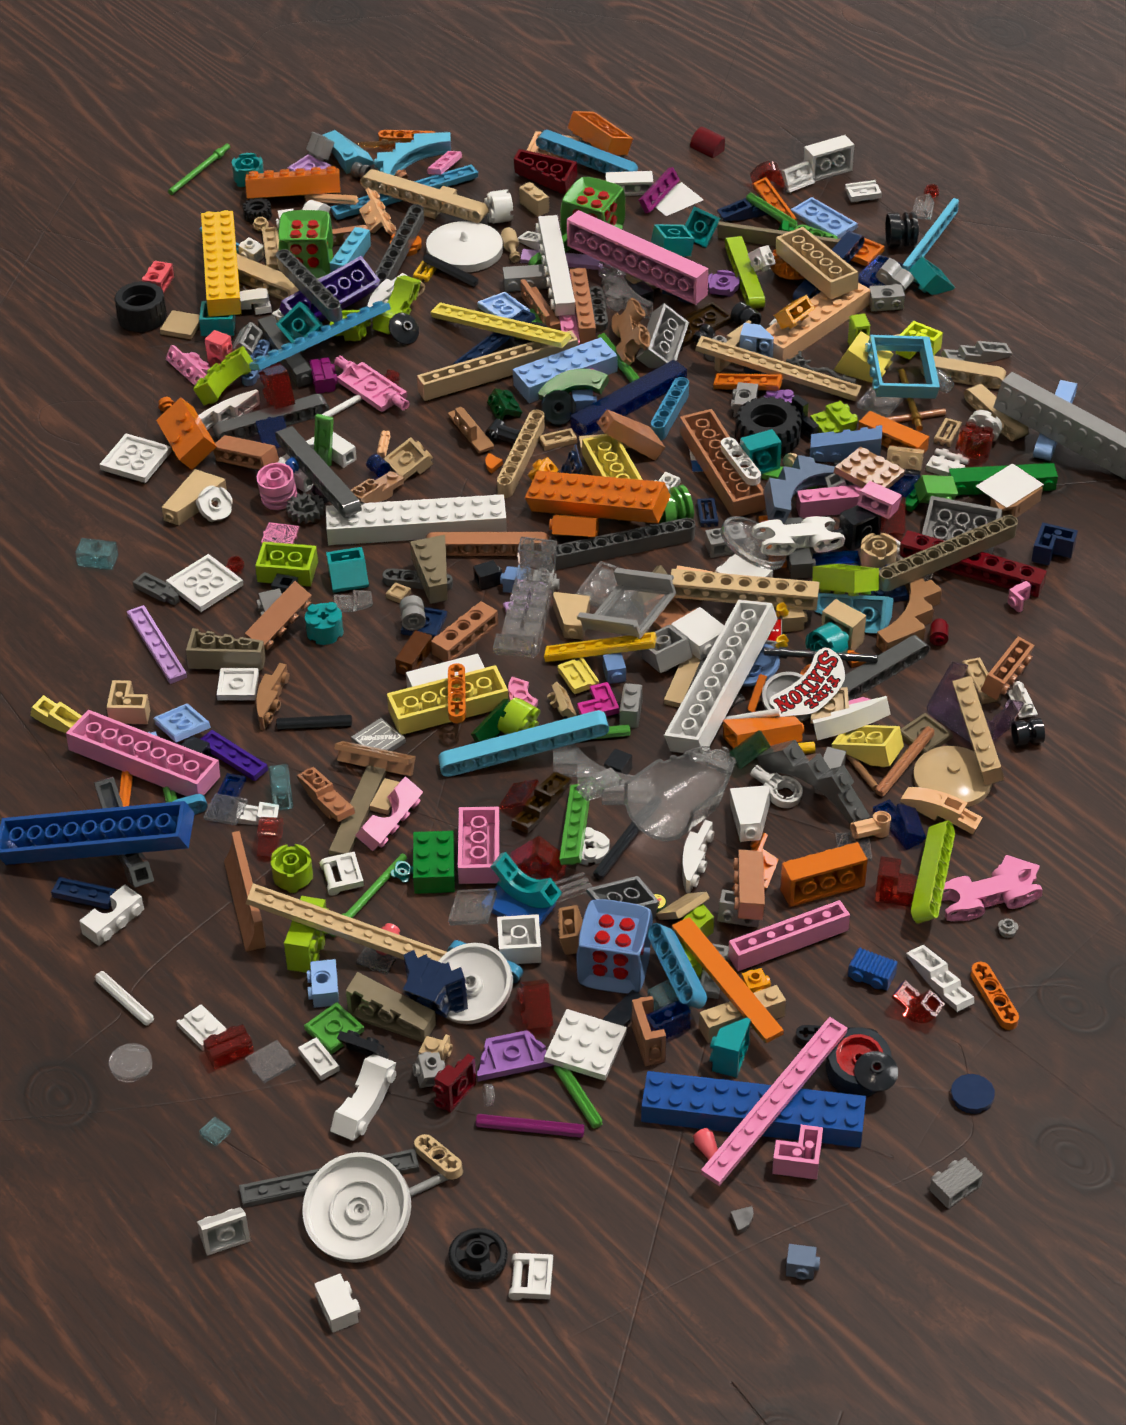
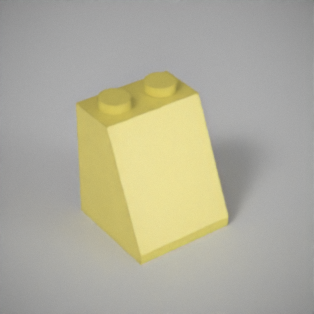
[834,331,894,383]

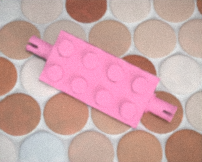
[334,356,409,412]

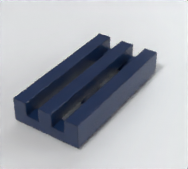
[697,498,718,527]

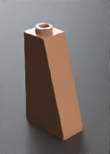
[597,409,665,460]

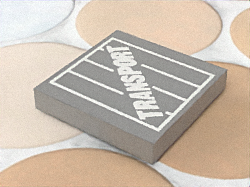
[351,718,406,751]

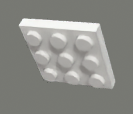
[99,434,172,483]
[166,554,244,612]
[544,1009,627,1081]

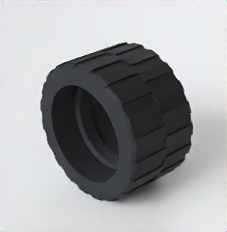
[114,281,167,332]

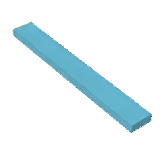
[902,198,959,271]

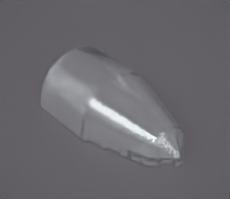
[624,746,736,842]

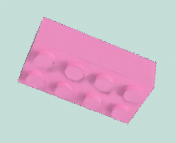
[458,807,500,884]

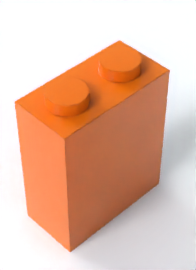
[549,515,599,537]

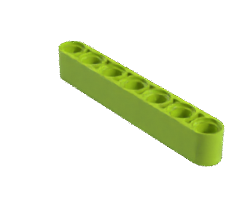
[725,236,765,309]
[911,820,955,924]

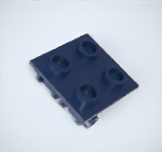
[561,444,583,474]

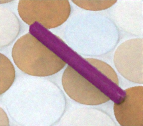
[476,1114,584,1137]

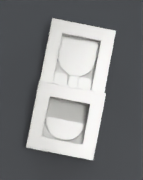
[235,802,279,825]

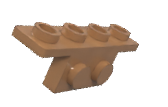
[448,407,494,453]

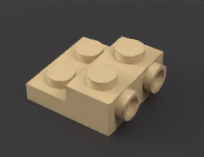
[384,437,433,481]

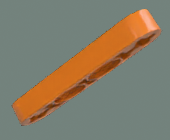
[378,130,436,144]
[448,663,466,723]
[971,962,1019,1030]

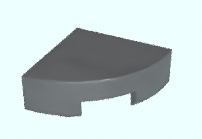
[731,1206,753,1234]

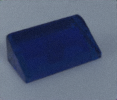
[896,804,926,842]

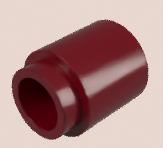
[930,619,949,646]

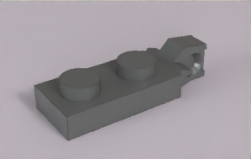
[133,572,180,605]

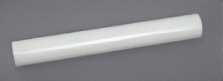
[321,394,362,417]
[724,708,781,720]

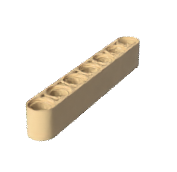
[497,410,545,498]

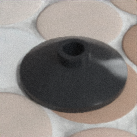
[389,313,419,345]
[854,1051,898,1092]

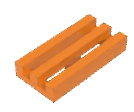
[747,674,767,712]

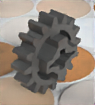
[286,492,325,524]

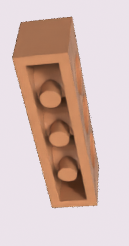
[431,601,498,662]

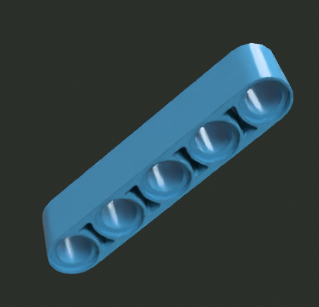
[651,377,689,441]
[648,923,707,1009]

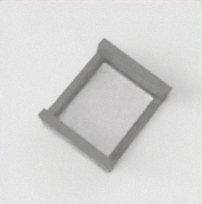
[577,568,676,639]

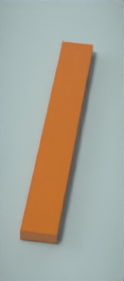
[672,917,784,1044]

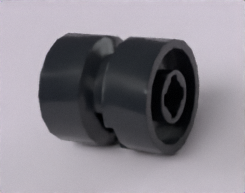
[730,302,762,325]
[1011,718,1045,746]

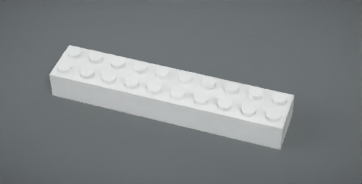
[326,494,507,545]
[664,600,777,756]

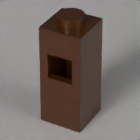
[395,630,432,675]

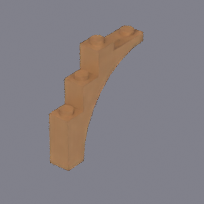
[876,577,942,652]

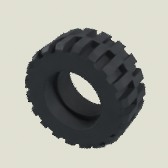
[735,396,802,456]

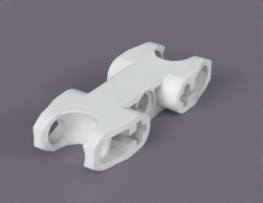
[751,516,845,556]

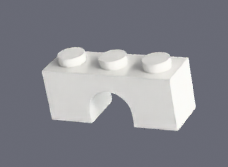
[79,884,144,946]

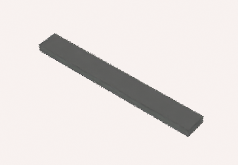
[239,1149,419,1208]

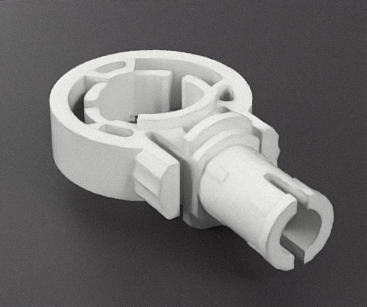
[750,765,803,808]

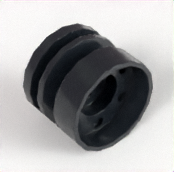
[885,212,919,247]

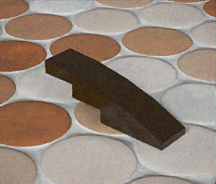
[511,771,572,834]

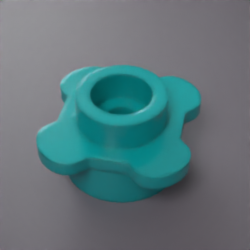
[390,861,413,883]

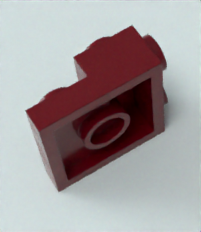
[433,1054,477,1113]

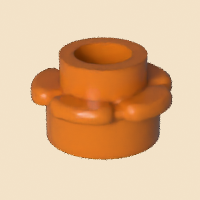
[158,397,174,412]

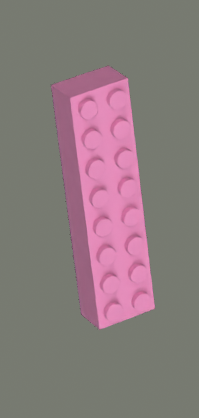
[66,710,220,796]

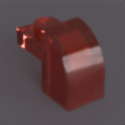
[750,161,785,188]
[257,817,283,857]
[892,980,945,1023]

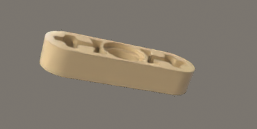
[414,1134,463,1179]

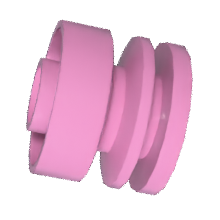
[256,463,297,510]

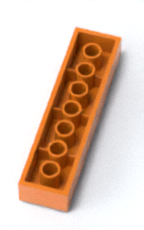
[525,471,670,524]

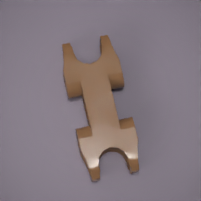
[611,297,650,365]

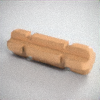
[377,430,390,458]

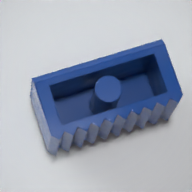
[848,947,898,991]

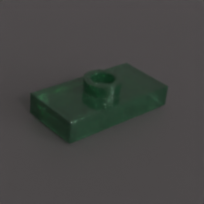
[728,730,771,769]

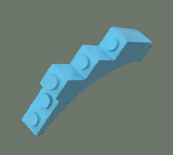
[374,132,451,175]

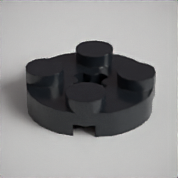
[541,390,576,425]

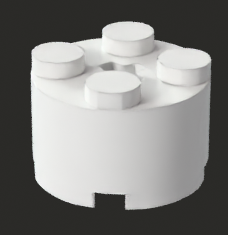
[484,189,513,224]

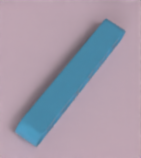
[536,130,638,173]

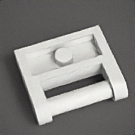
[319,852,364,896]
[509,1253,553,1300]

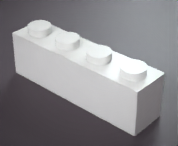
[406,654,485,688]

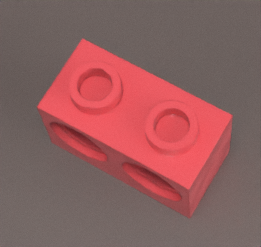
[142,261,174,292]
[205,330,233,367]

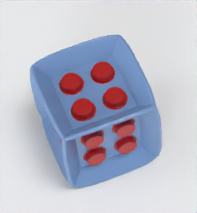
[577,899,653,993]

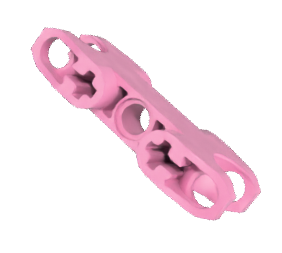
[942,864,1043,921]

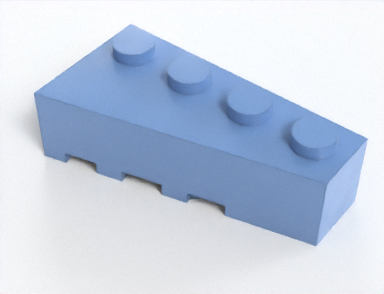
[810,425,882,463]

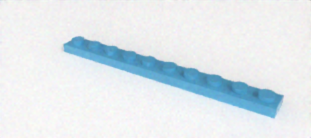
[330,164,478,220]
[249,301,391,370]

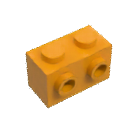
[774,295,815,329]

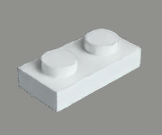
[298,1037,340,1081]

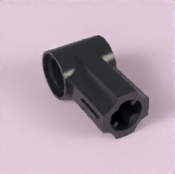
[485,419,520,444]

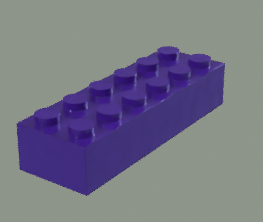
[279,256,380,322]

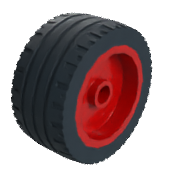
[825,1027,892,1097]

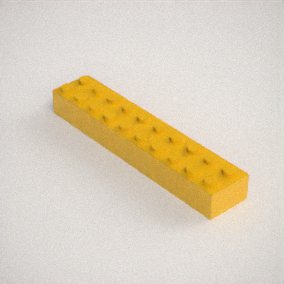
[201,210,242,317]

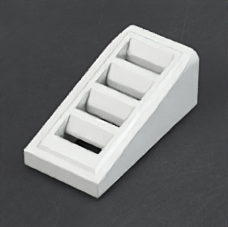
[518,231,541,250]

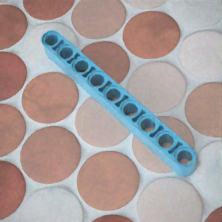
[438,710,609,777]

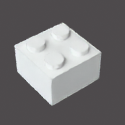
[497,914,542,964]

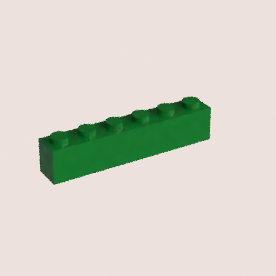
[948,463,1058,495]

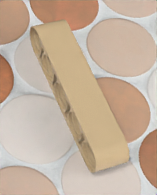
[921,356,1006,389]
[964,384,1029,441]

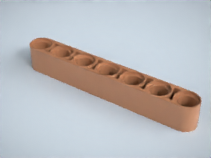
[426,532,549,556]

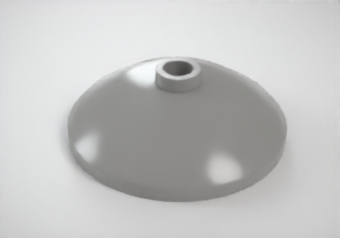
[762,672,810,722]

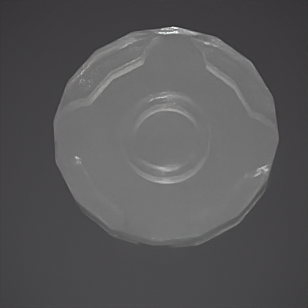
[109,1043,152,1082]

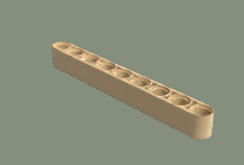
[360,169,489,223]

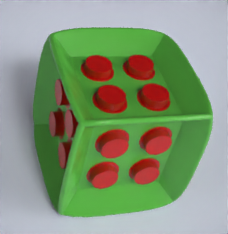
[560,177,625,236]
[278,210,333,278]

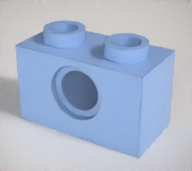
[307,959,339,1008]

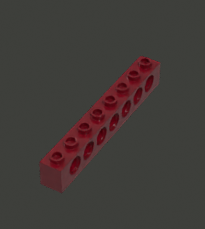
[899,530,1047,598]

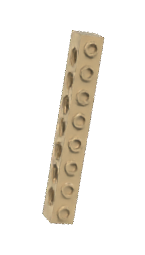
[671,569,819,611]

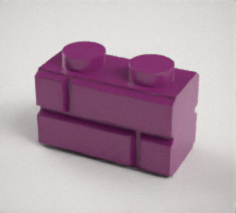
[310,358,338,394]

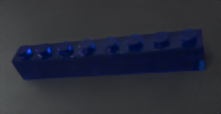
[571,360,687,436]

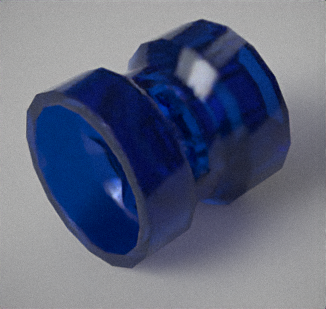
[366,454,390,477]

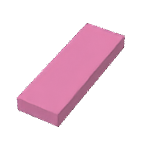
[427,151,462,175]

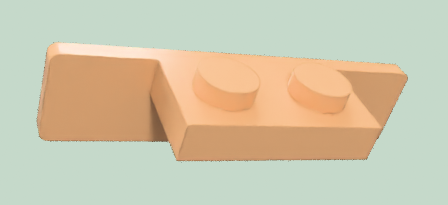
[359,188,396,236]

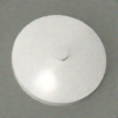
[438,943,513,1024]

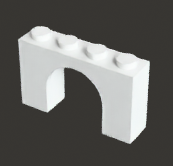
[277,432,357,492]

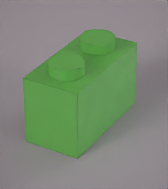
[914,475,958,504]

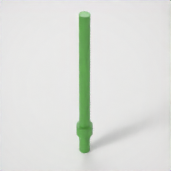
[168,143,230,195]
[330,854,407,937]

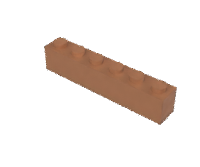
[570,268,596,344]

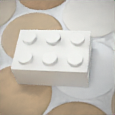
[804,135,854,181]

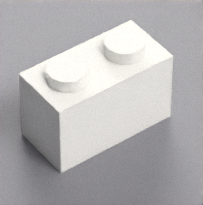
[314,1274,361,1333]

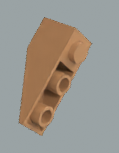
[990,486,1042,518]

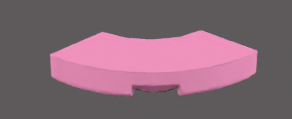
[508,677,538,707]

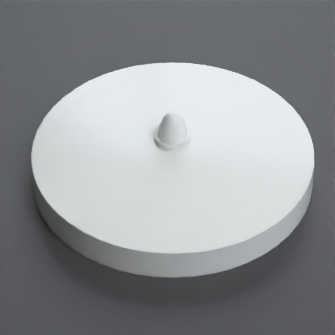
[426,221,503,272]
[303,1152,411,1262]

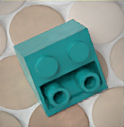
[326,547,369,592]

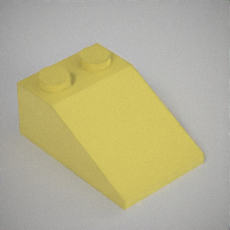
[832,725,904,767]

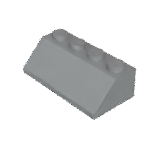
[636,303,689,370]

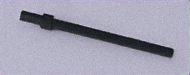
[764,647,878,663]

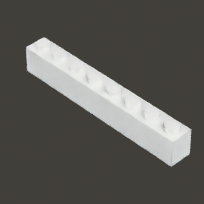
[535,215,575,316]

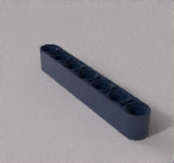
[793,231,865,301]

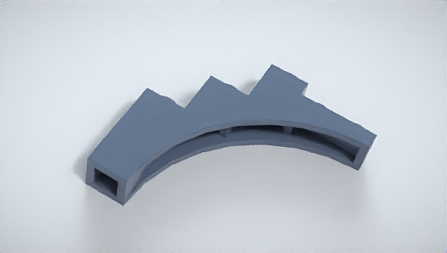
[763,455,835,523]

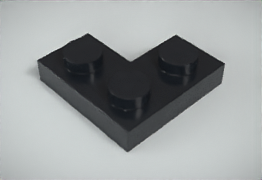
[792,395,819,439]

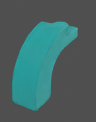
[490,852,562,908]

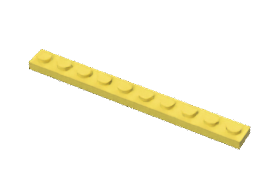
[430,303,571,348]

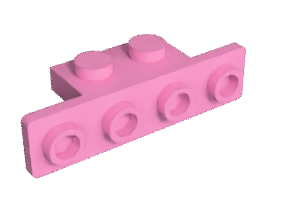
[166,345,210,385]

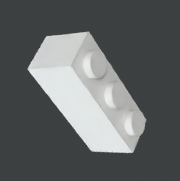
[606,171,653,196]

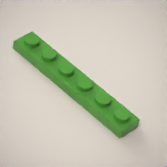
[560,782,591,865]

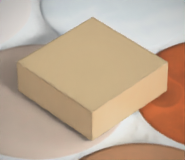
[386,583,411,603]

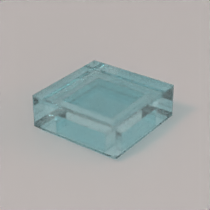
[199,1116,231,1146]

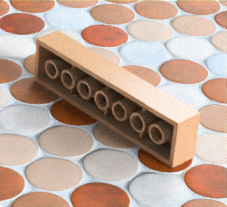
[765,283,871,362]

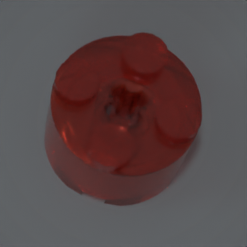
[955,422,994,459]

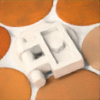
[926,448,970,476]

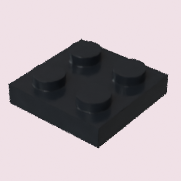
[337,1030,389,1059]

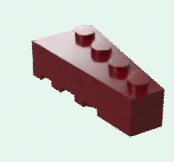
[513,149,577,195]

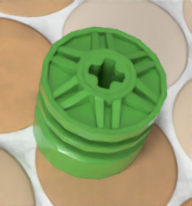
[659,484,694,523]

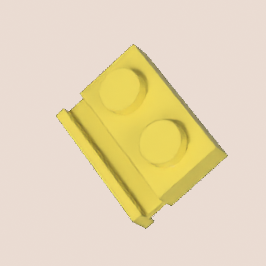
[558,657,599,694]

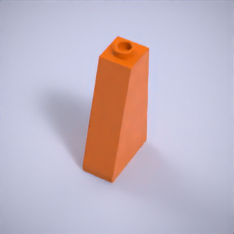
[723,716,804,753]

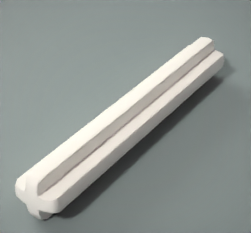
[95,971,154,1026]

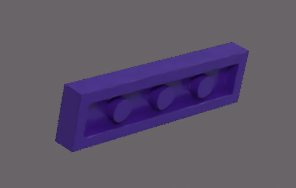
[201,730,268,781]

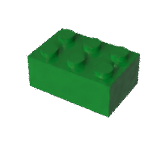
[413,831,455,894]

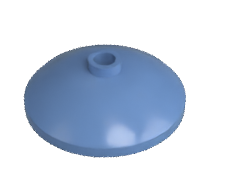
[742,644,780,687]

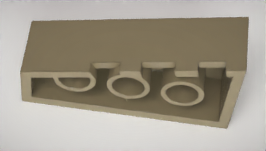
[410,535,448,604]

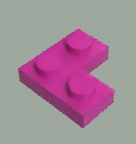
[577,682,620,716]

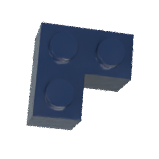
[1031,522,1078,565]

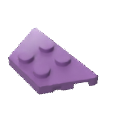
[477,1030,553,1081]

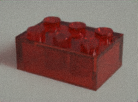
[258,362,295,409]

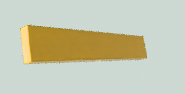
[544,632,657,662]

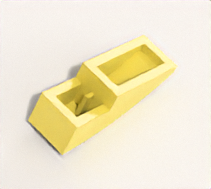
[30,695,82,733]

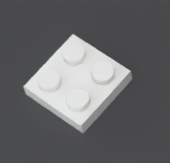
[217,668,259,700]

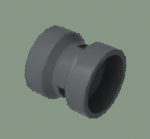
[351,162,372,178]

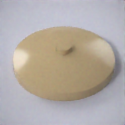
[913,746,992,808]

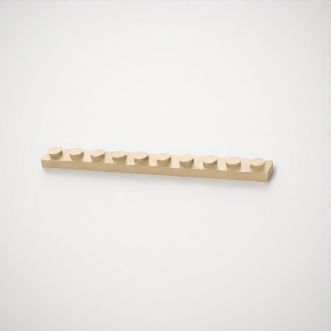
[695,336,861,401]
[246,883,447,961]

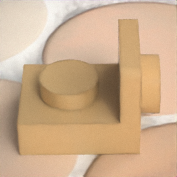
[419,1035,453,1061]

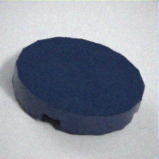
[951,1074,995,1114]

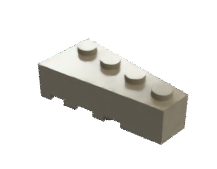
[186,628,265,670]
[346,972,436,1042]

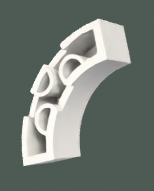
[330,1054,396,1140]

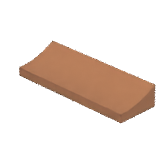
[224,831,266,952]

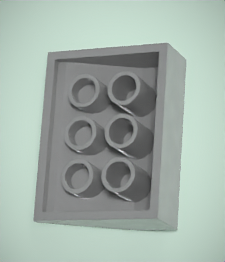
[922,496,1002,554]

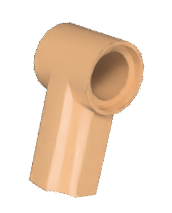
[850,811,891,839]

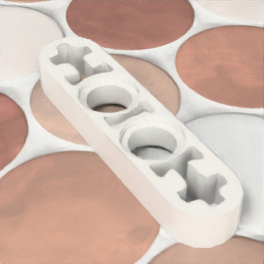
[721,437,761,486]

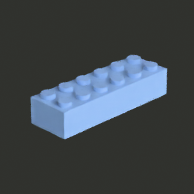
[513,338,617,403]

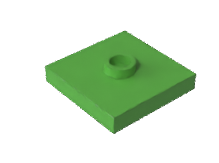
[304,1002,364,1055]

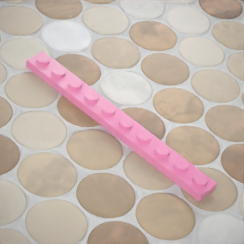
[701,1017,848,1186]

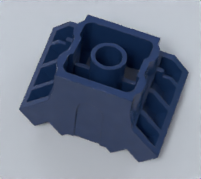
[403,950,468,1018]

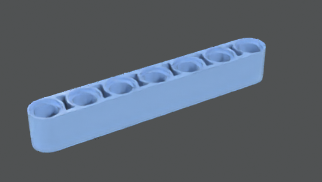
[1033,380,1078,461]

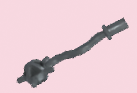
[786,351,857,384]

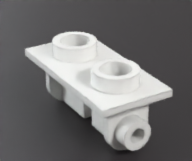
[1007,681,1038,719]

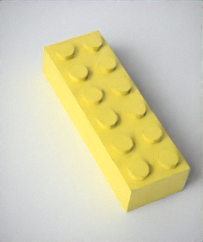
[582,434,642,480]
[387,665,508,735]

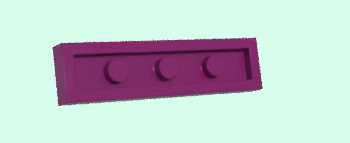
[638,167,680,213]

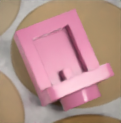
[1007,581,1031,612]

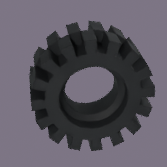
[243,198,272,224]

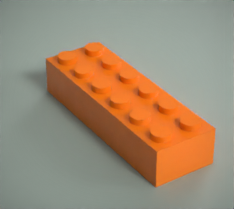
[245,166,341,198]

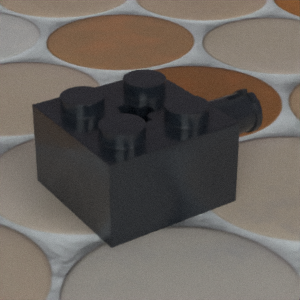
[831,505,882,552]

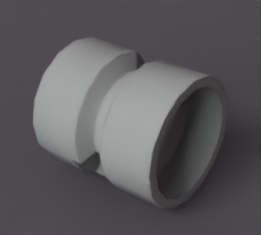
[400,595,426,631]

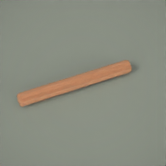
[875,726,935,797]

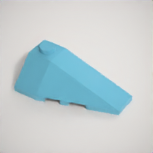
[323,130,374,174]
[816,593,893,633]

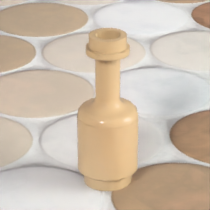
[501,227,520,263]

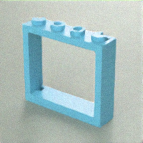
[865,335,940,399]

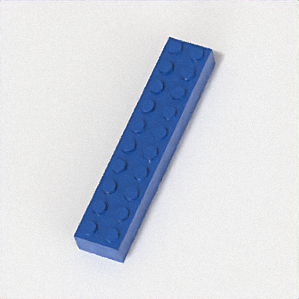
[0,801,195,865]
[641,1071,866,1148]

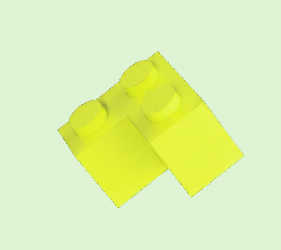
[895,321,943,360]

